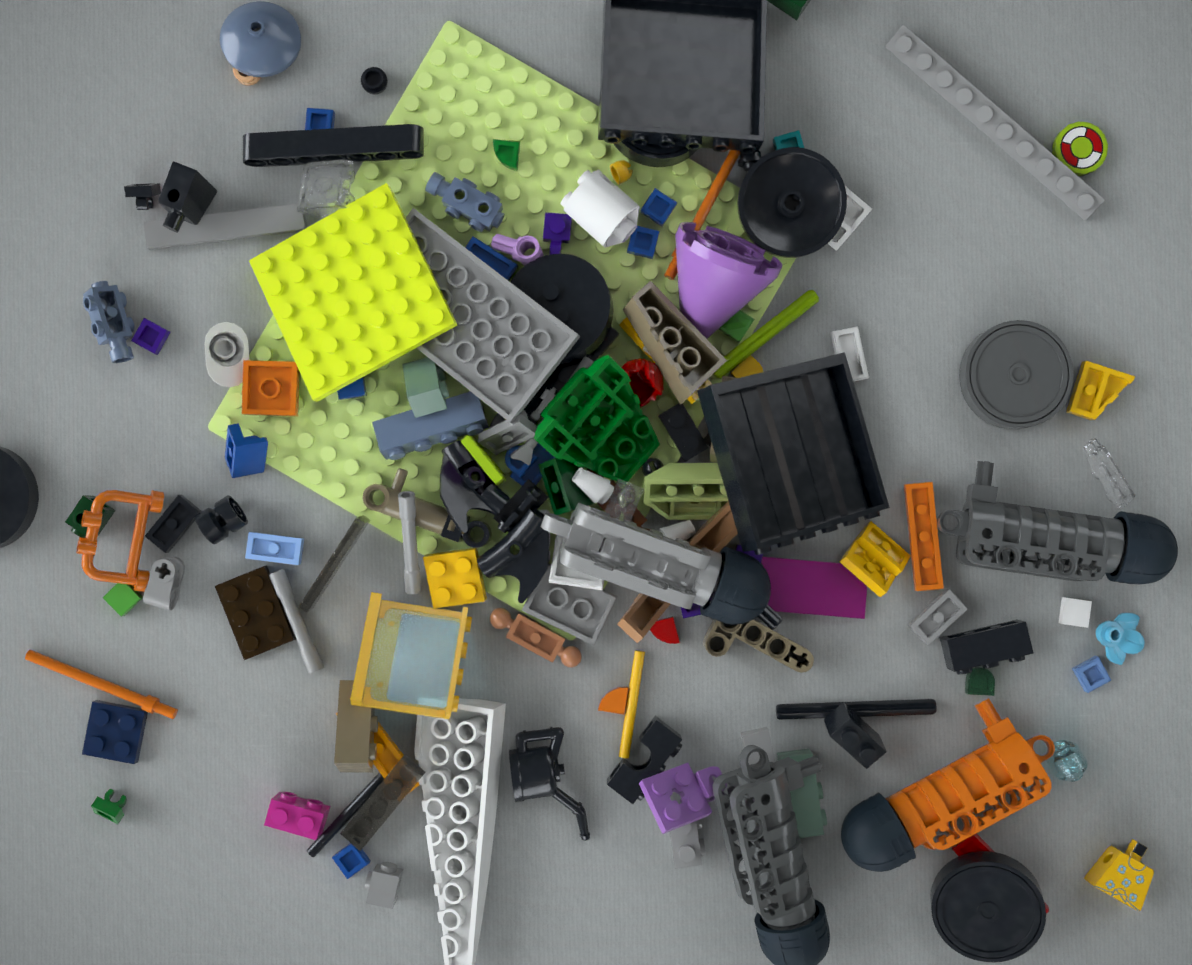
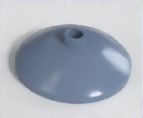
[220,1,301,77]

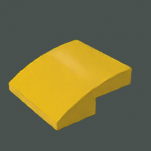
[840,521,911,597]

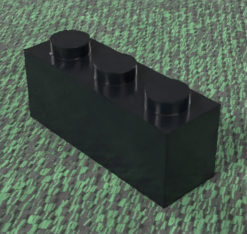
[939,619,1034,675]

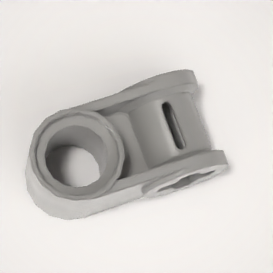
[143,557,185,610]

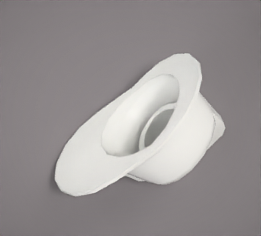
[204,322,250,387]

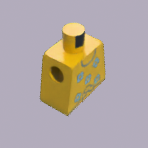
[1084,839,1154,912]

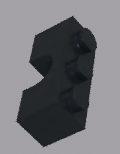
[607,716,682,804]

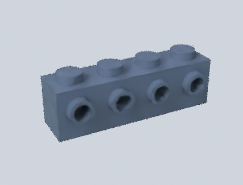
[372,391,489,460]

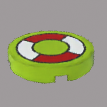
[1052,121,1108,176]

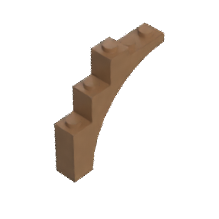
[617,501,738,643]

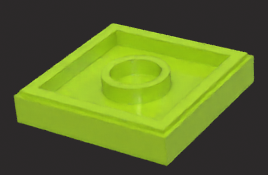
[461,435,507,485]

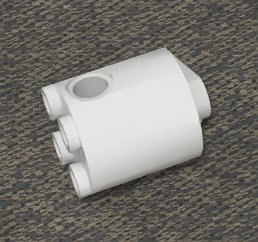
[560,170,640,248]

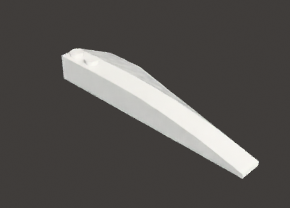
[414,696,506,965]

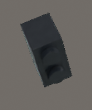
[824,702,887,769]

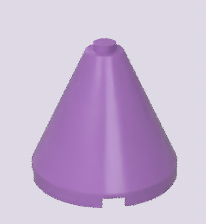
[675,222,782,339]

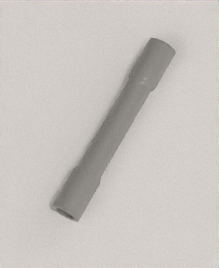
[398,491,421,594]
[269,569,324,674]

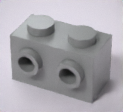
[670,819,706,869]

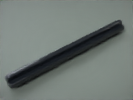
[776,699,937,720]

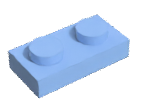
[245,532,304,565]

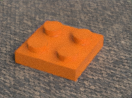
[242,360,300,416]

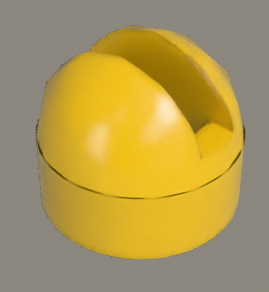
[610,160,633,184]

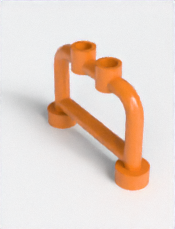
[76,490,164,592]

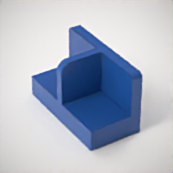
[225,423,268,478]

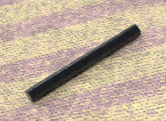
[307,772,386,857]

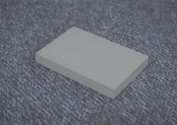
[522,563,618,646]

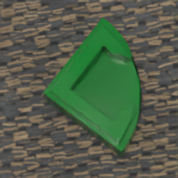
[493,139,520,171]

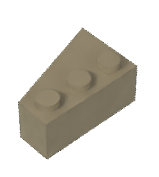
[334,680,378,773]

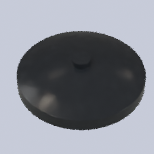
[737,147,847,258]

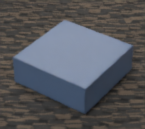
[1072,656,1111,693]

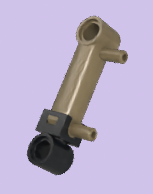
[363,468,492,548]

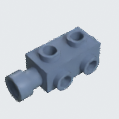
[425,172,505,232]
[83,281,134,363]

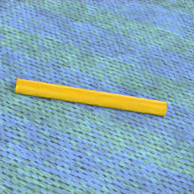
[619,650,645,758]

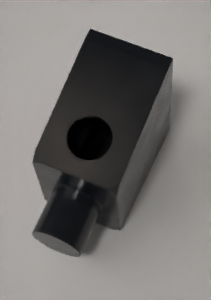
[158,161,217,233]

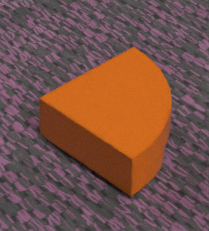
[598,686,628,715]

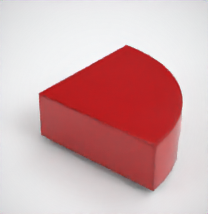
[650,616,680,644]

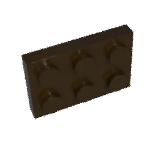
[215,565,296,660]

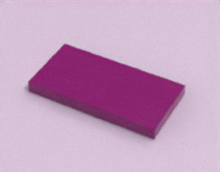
[761,556,867,619]

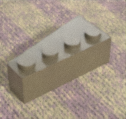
[623,281,727,405]

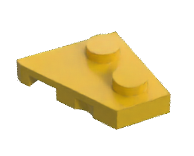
[1066,361,1135,420]

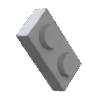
[908,589,968,646]

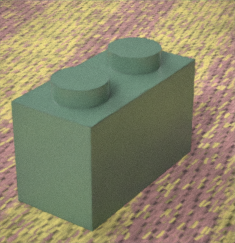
[403,357,449,418]

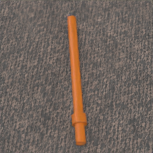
[664,150,741,280]
[25,650,178,719]

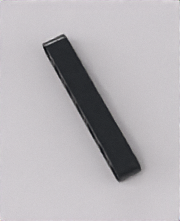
[243,124,424,167]

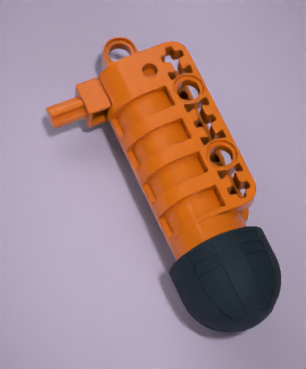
[841,698,1055,872]

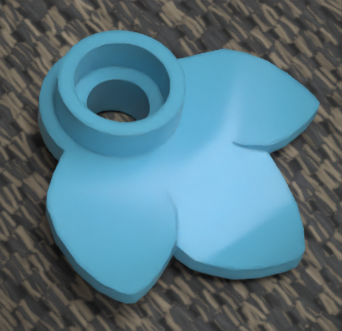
[1096,613,1145,665]

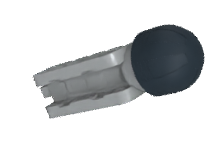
[541,503,771,624]

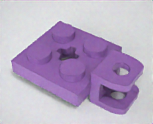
[639,763,727,834]

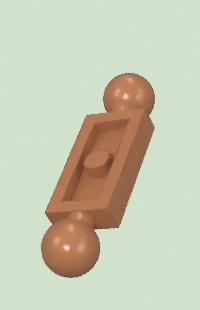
[490,608,582,668]

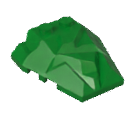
[534,355,660,485]

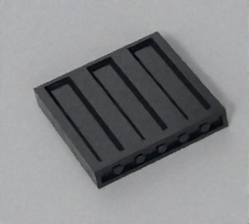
[697,352,890,555]

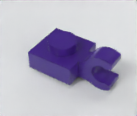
[543,212,572,255]

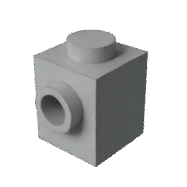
[365,862,404,909]

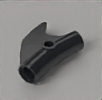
[440,440,510,534]
[477,507,550,603]

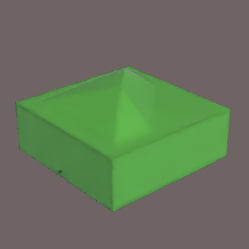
[718,310,755,343]

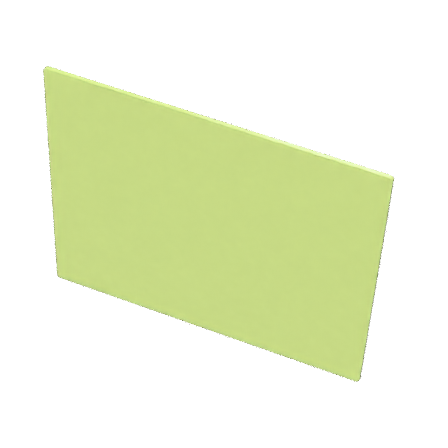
[208,21,796,641]

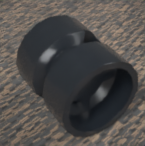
[195,495,248,544]

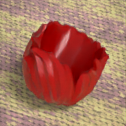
[621,358,664,407]

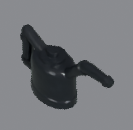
[509,727,590,841]

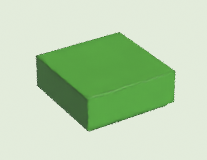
[103,583,143,617]

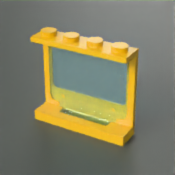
[350,592,472,719]

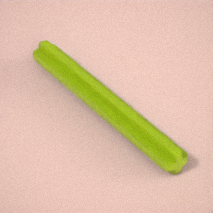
[713,290,819,379]

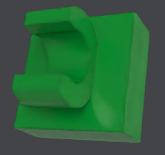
[91,789,127,824]

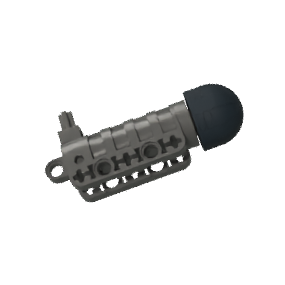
[937,461,1178,585]
[713,745,830,965]

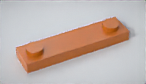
[904,482,944,591]

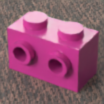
[264,791,331,840]

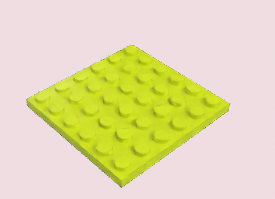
[249,183,458,402]

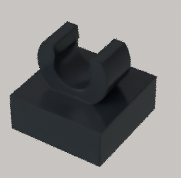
[124,183,161,210]

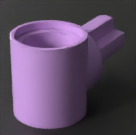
[491,234,544,266]

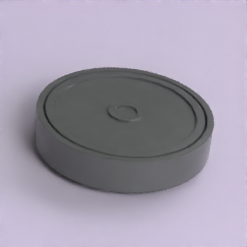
[959,320,1073,429]

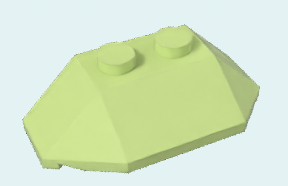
[643,463,728,520]

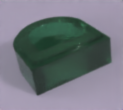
[965,667,995,696]

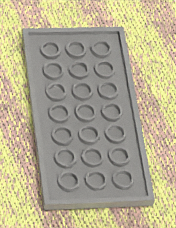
[406,208,580,424]

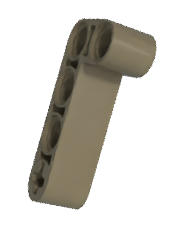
[703,619,814,673]

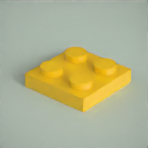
[423,548,487,609]

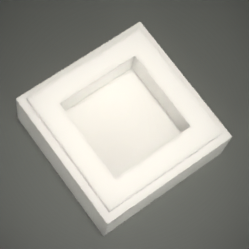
[1058,597,1092,628]

